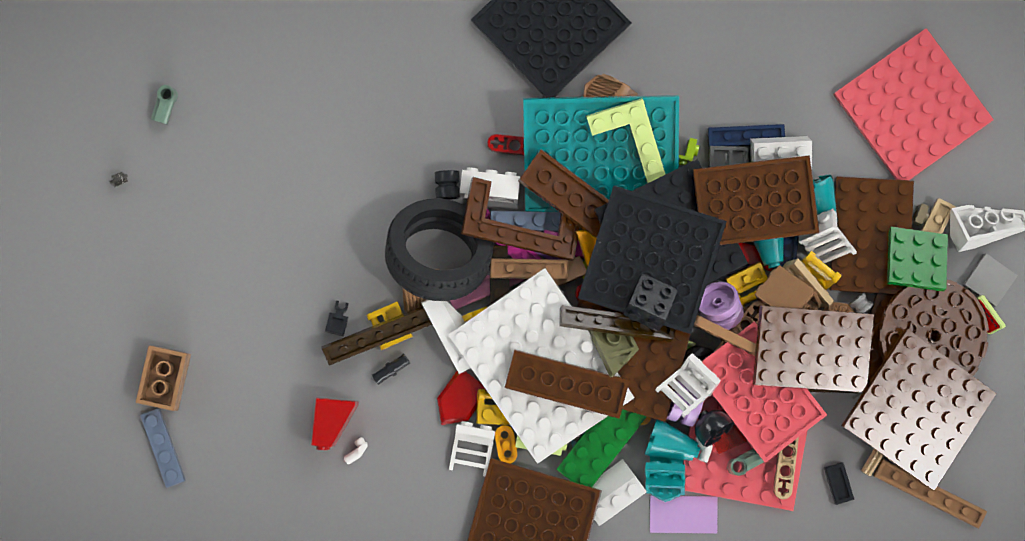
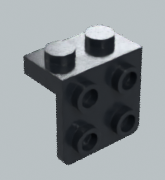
[623,274,677,331]

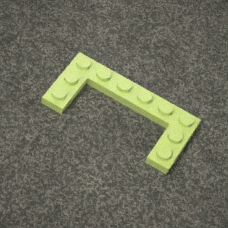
[586,98,665,183]

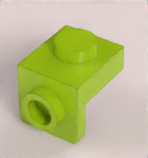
[679,138,699,166]

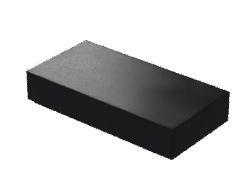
[824,462,855,505]

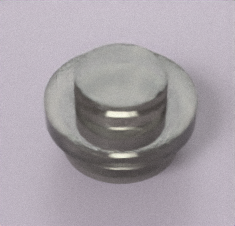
[109,172,128,187]

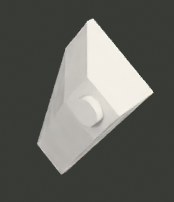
[950,205,1025,252]
[421,300,471,374]

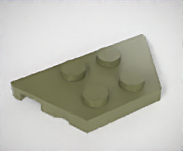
[588,330,639,378]

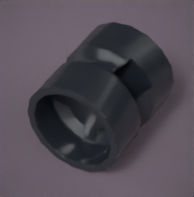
[435,170,460,200]

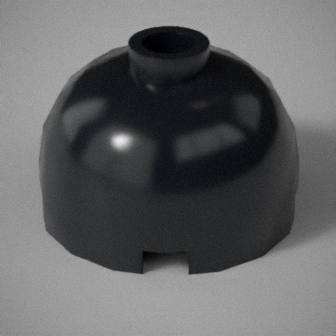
[695,410,735,447]

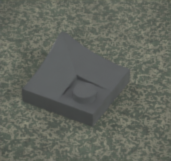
[709,146,748,167]

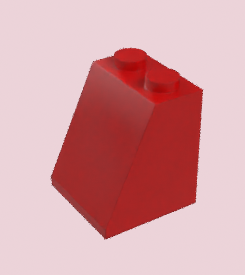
[311,398,359,450]

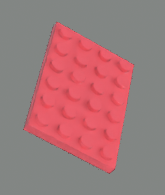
[702,321,827,463]

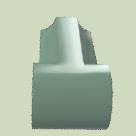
[151,85,178,125]
[727,449,763,476]

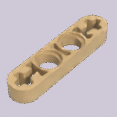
[773,437,799,499]

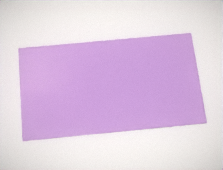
[650,496,718,534]

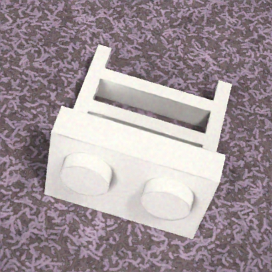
[799,209,857,264]
[655,353,721,417]
[449,421,495,476]

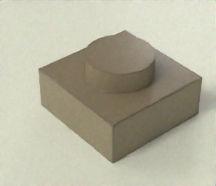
[912,204,929,226]

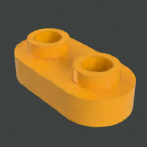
[495,425,517,463]

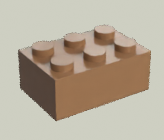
[136,346,191,411]

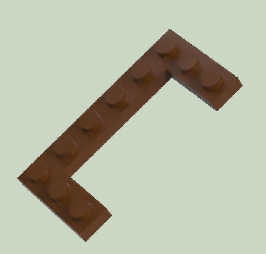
[461,177,580,261]

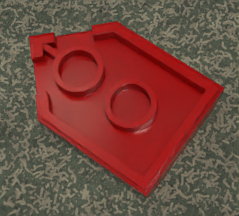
[437,371,487,425]

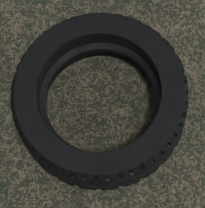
[385,198,493,301]

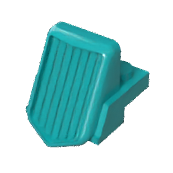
[645,456,685,502]

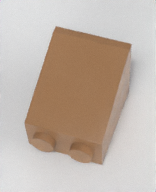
[755,265,822,310]

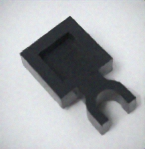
[325,300,349,337]

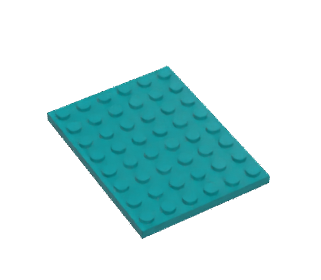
[523,95,679,212]

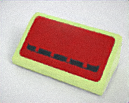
[976,295,1006,334]

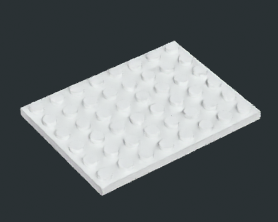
[449,268,634,464]

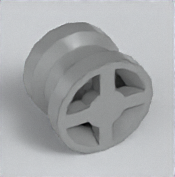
[849,293,874,313]

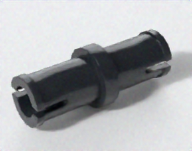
[372,353,411,385]

